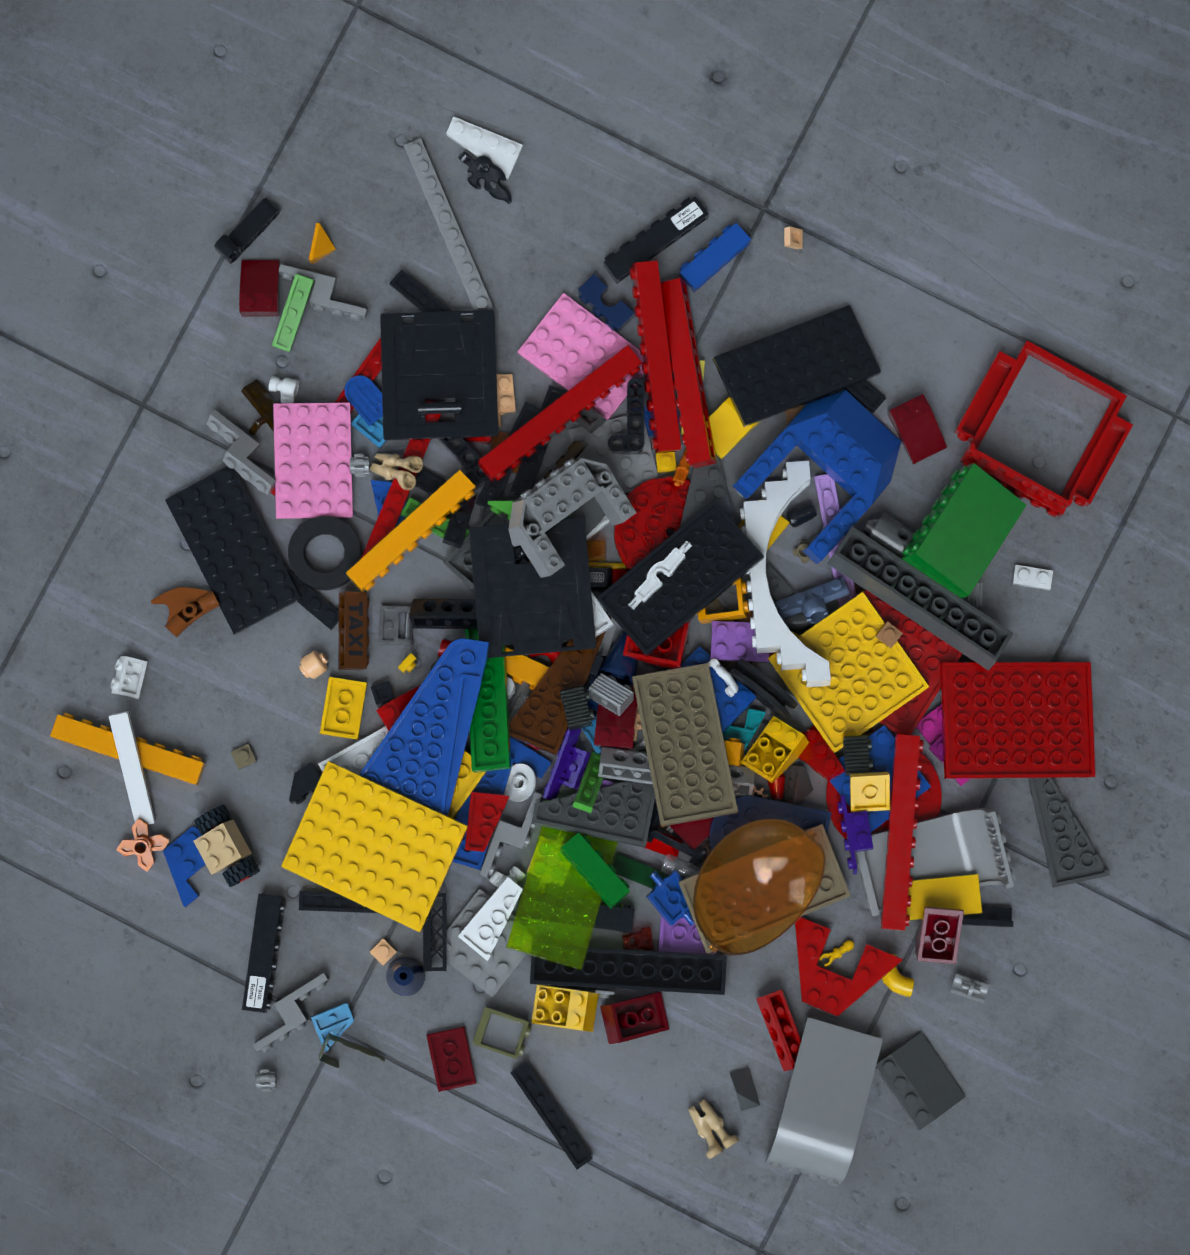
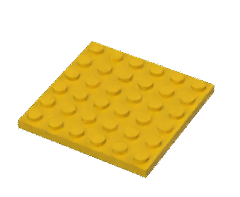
[768,592,929,753]

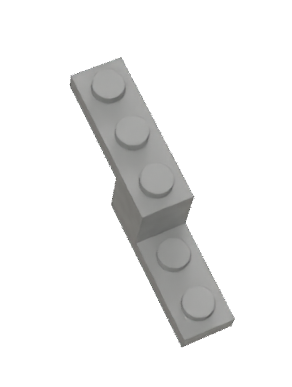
[279,264,368,321]
[206,410,276,496]
[480,792,544,878]
[253,973,329,1053]

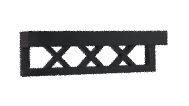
[423,893,447,972]
[962,907,1013,927]

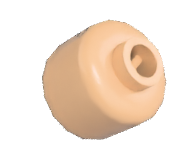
[299,650,329,679]

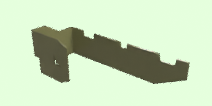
[319,1033,385,1068]

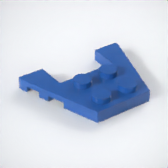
[163,826,244,908]

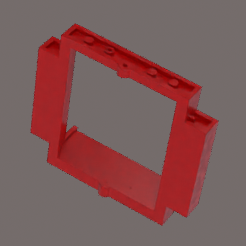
[954,340,1133,517]

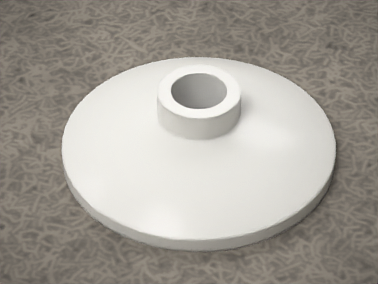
[504,764,536,802]

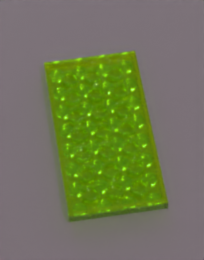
[506,800,618,970]

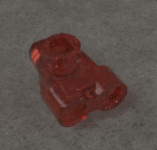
[622,926,654,951]

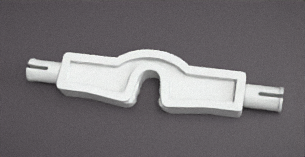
[628,541,692,610]

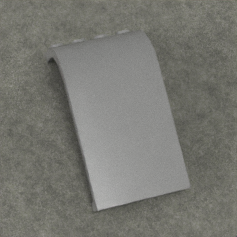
[855,808,1015,917]
[766,1017,883,1186]

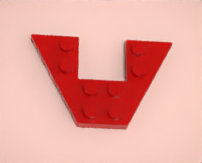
[795,917,903,1017]

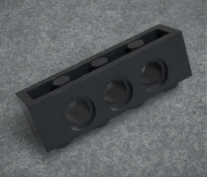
[409,598,478,629]

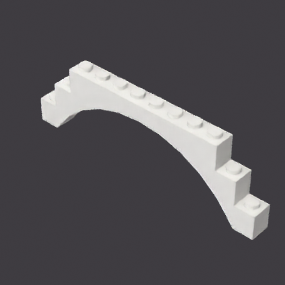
[740,461,831,687]

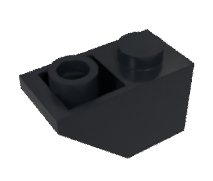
[289,762,320,805]

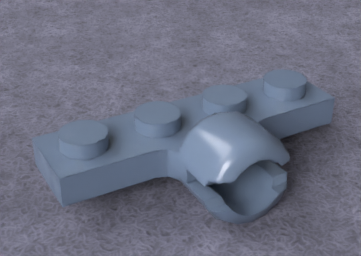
[774,577,849,624]

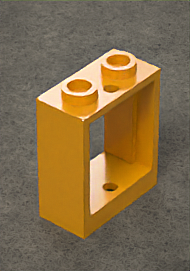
[698,578,749,624]

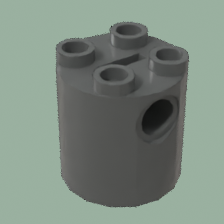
[863,512,914,558]

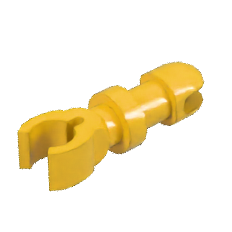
[820,940,854,967]

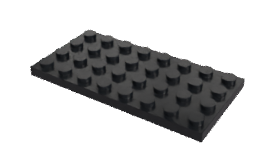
[712,305,881,427]
[165,466,302,635]
[596,500,764,657]

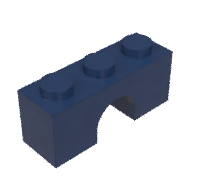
[578,274,634,333]

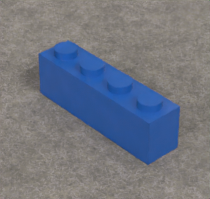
[679,223,751,293]

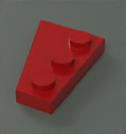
[799,726,845,781]
[465,792,510,852]

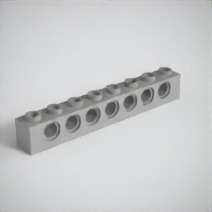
[598,747,755,797]

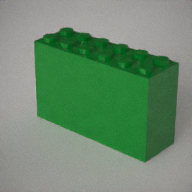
[901,463,1027,599]

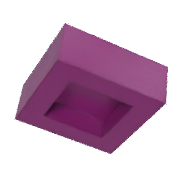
[928,735,944,763]

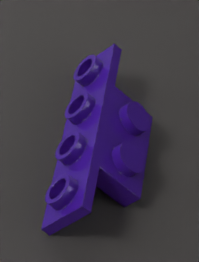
[543,729,591,800]
[837,795,873,875]

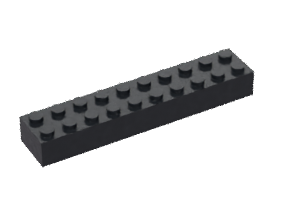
[530,945,727,995]

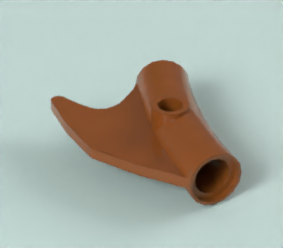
[151,587,220,637]

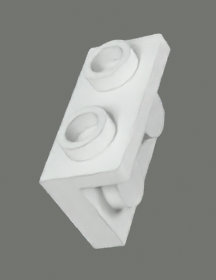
[111,656,147,699]

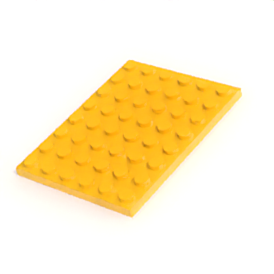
[281,761,468,932]

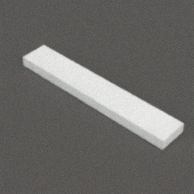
[109,711,156,824]

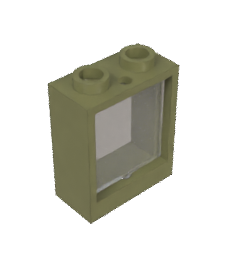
[472,1007,532,1059]

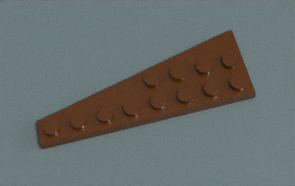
[509,608,612,755]

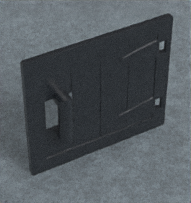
[380,310,498,440]
[469,517,596,658]

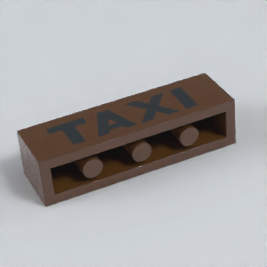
[338,591,369,671]

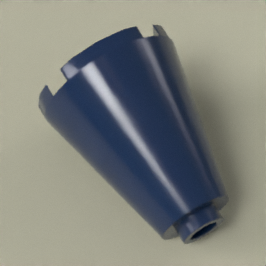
[598,633,637,686]
[386,957,425,996]

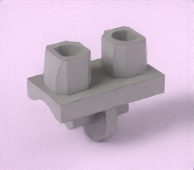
[950,974,989,1004]

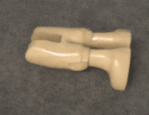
[370,453,423,490]
[688,1099,740,1160]

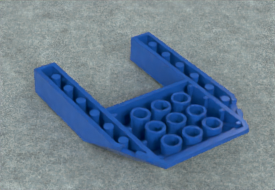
[733,390,901,564]

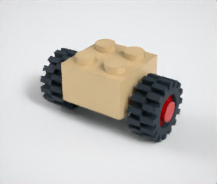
[193,804,260,887]

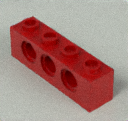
[756,989,801,1071]

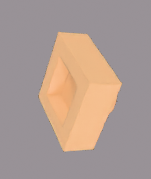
[784,227,803,249]
[370,938,397,966]

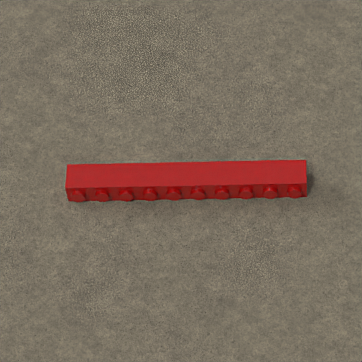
[630,260,681,454]
[661,278,717,468]
[478,345,642,482]
[881,734,923,931]

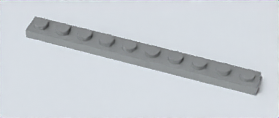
[404,138,494,310]

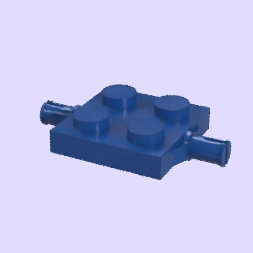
[646,870,694,926]

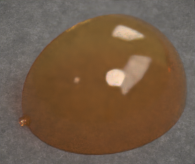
[693,819,826,955]

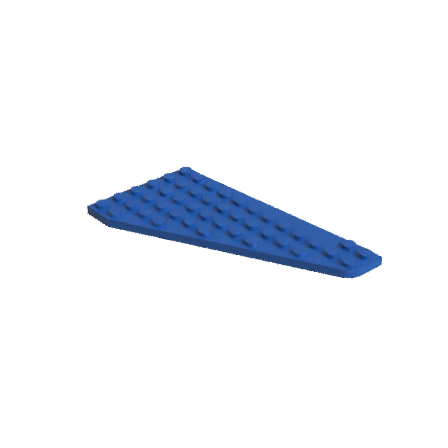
[359,638,490,816]

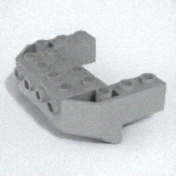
[508,458,636,578]

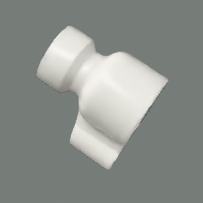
[269,376,299,403]
[488,866,526,888]

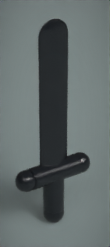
[650,831,717,868]

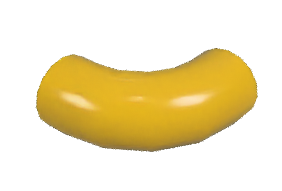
[882,954,914,997]

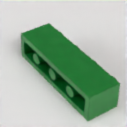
[560,832,630,909]

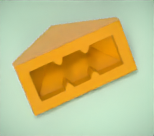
[309,223,336,264]

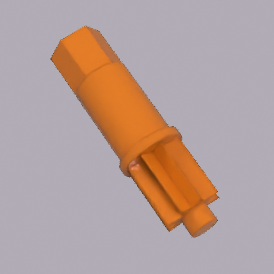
[672,448,690,486]

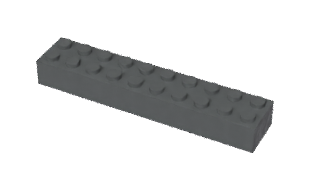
[827,526,1013,671]

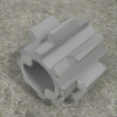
[350,454,370,477]
[255,1069,276,1093]

